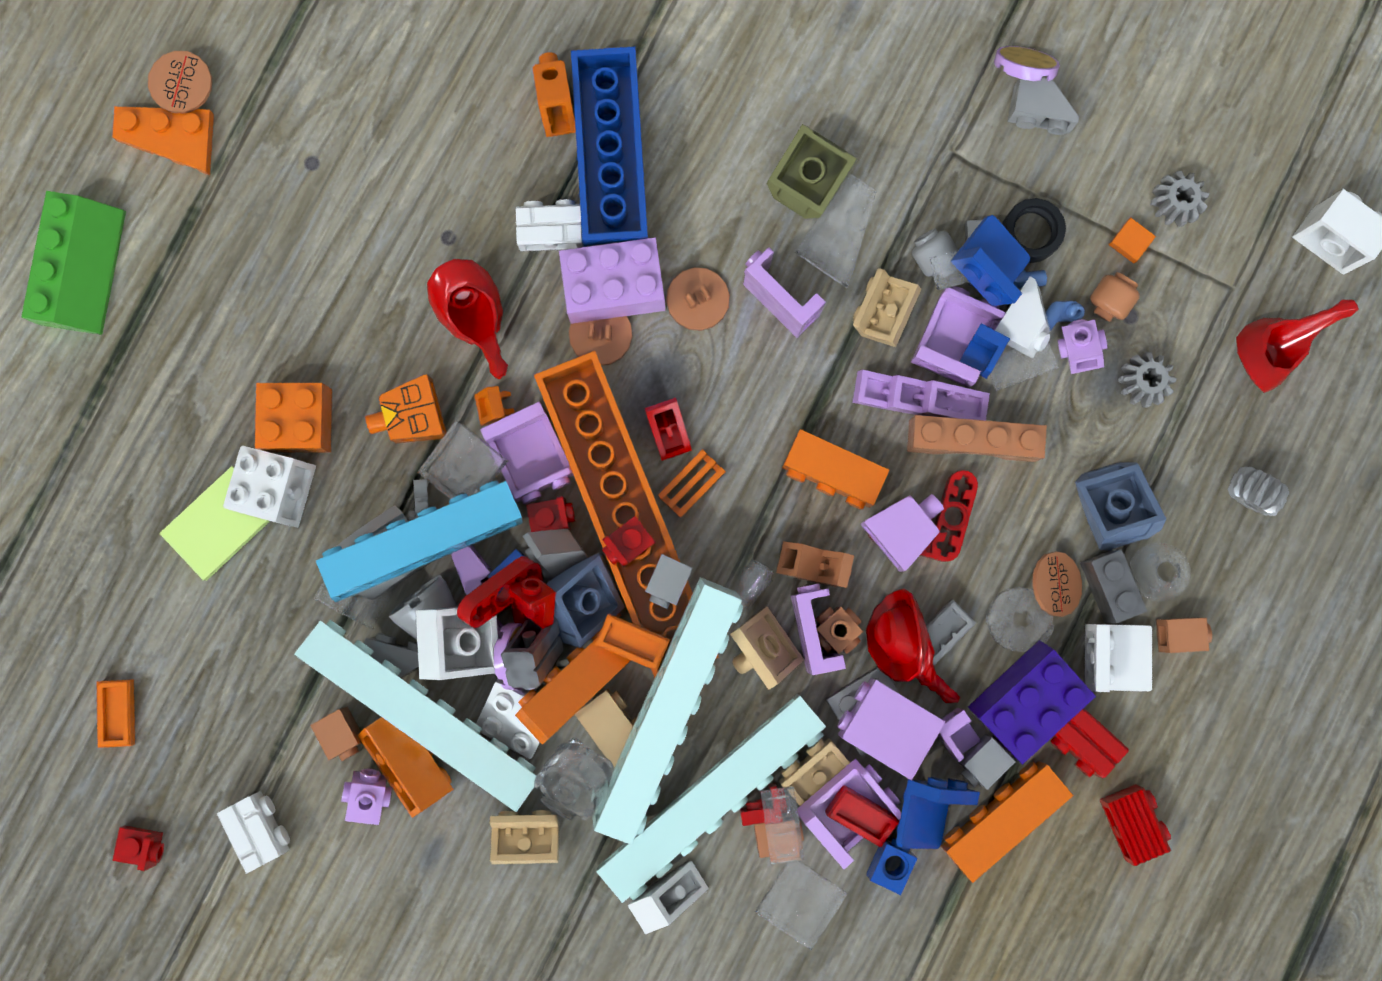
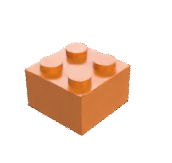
[255,383,332,453]

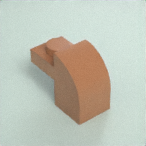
[776,541,854,588]

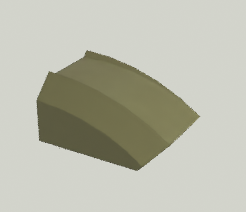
[767,124,858,219]

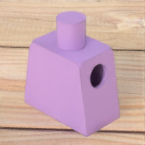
[860,494,944,572]

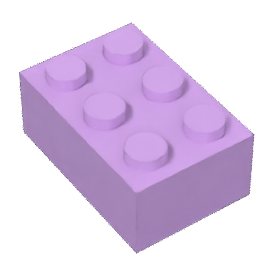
[559,237,665,324]

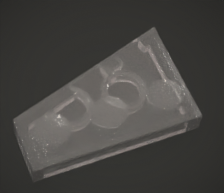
[795,173,877,289]

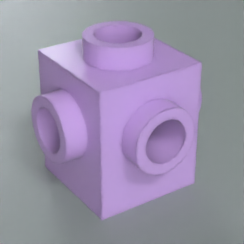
[1057,319,1107,374]
[341,769,392,825]

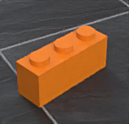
[782,429,890,510]
[357,717,454,818]

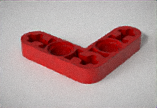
[868,470,978,562]
[457,556,543,628]

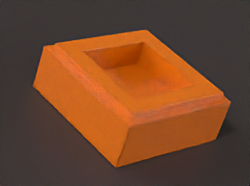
[1109,217,1156,264]

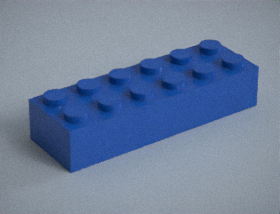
[571,47,648,247]

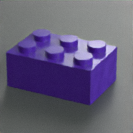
[968,640,1096,765]

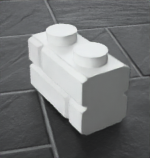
[516,199,584,251]
[217,791,290,874]

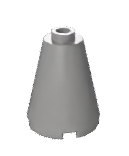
[389,574,458,640]

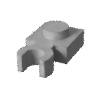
[409,479,428,521]

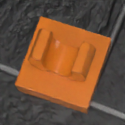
[474,386,515,426]

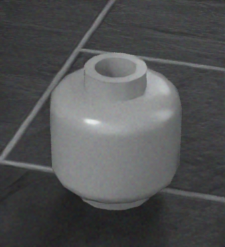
[912,228,959,279]

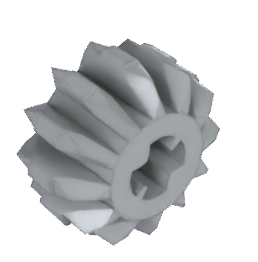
[1150,171,1210,227]
[1118,352,1177,408]
[1227,467,1289,516]

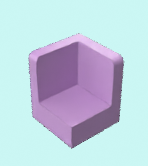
[938,708,980,762]

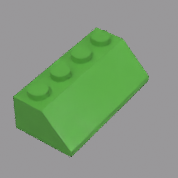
[21,191,126,335]

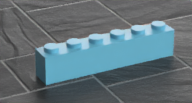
[316,481,523,602]

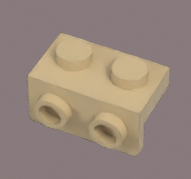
[853,268,921,347]
[779,738,850,806]
[490,810,559,864]

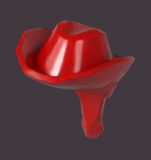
[427,259,508,380]
[1236,299,1359,393]
[866,588,960,703]

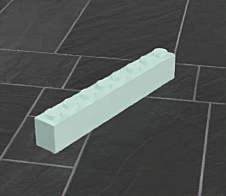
[592,577,743,845]
[294,620,540,812]
[596,694,826,903]

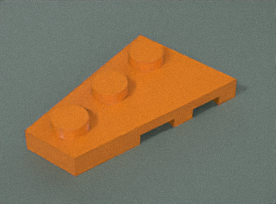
[112,106,214,175]

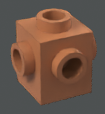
[815,606,863,654]

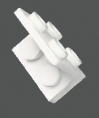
[223,446,316,528]
[1085,624,1152,692]
[476,679,546,759]

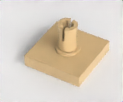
[730,606,804,690]

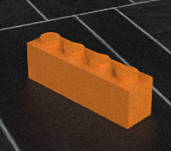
[515,628,631,745]
[941,761,1074,883]

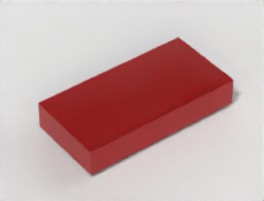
[825,785,900,847]

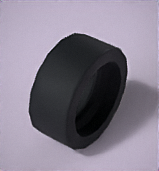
[1002,198,1066,263]

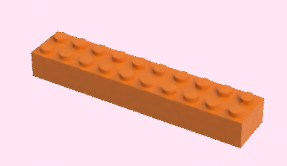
[534,351,719,678]

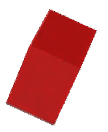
[644,398,692,461]

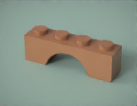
[907,415,1047,462]

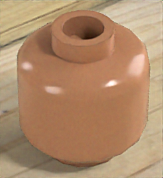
[1090,272,1140,322]

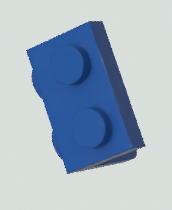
[951,215,1030,306]
[896,777,980,849]

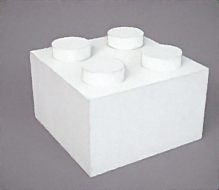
[1292,189,1382,275]
[416,607,498,680]

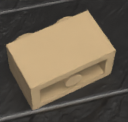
[575,688,637,768]

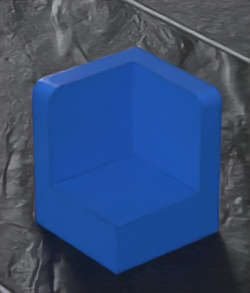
[959,323,1010,379]

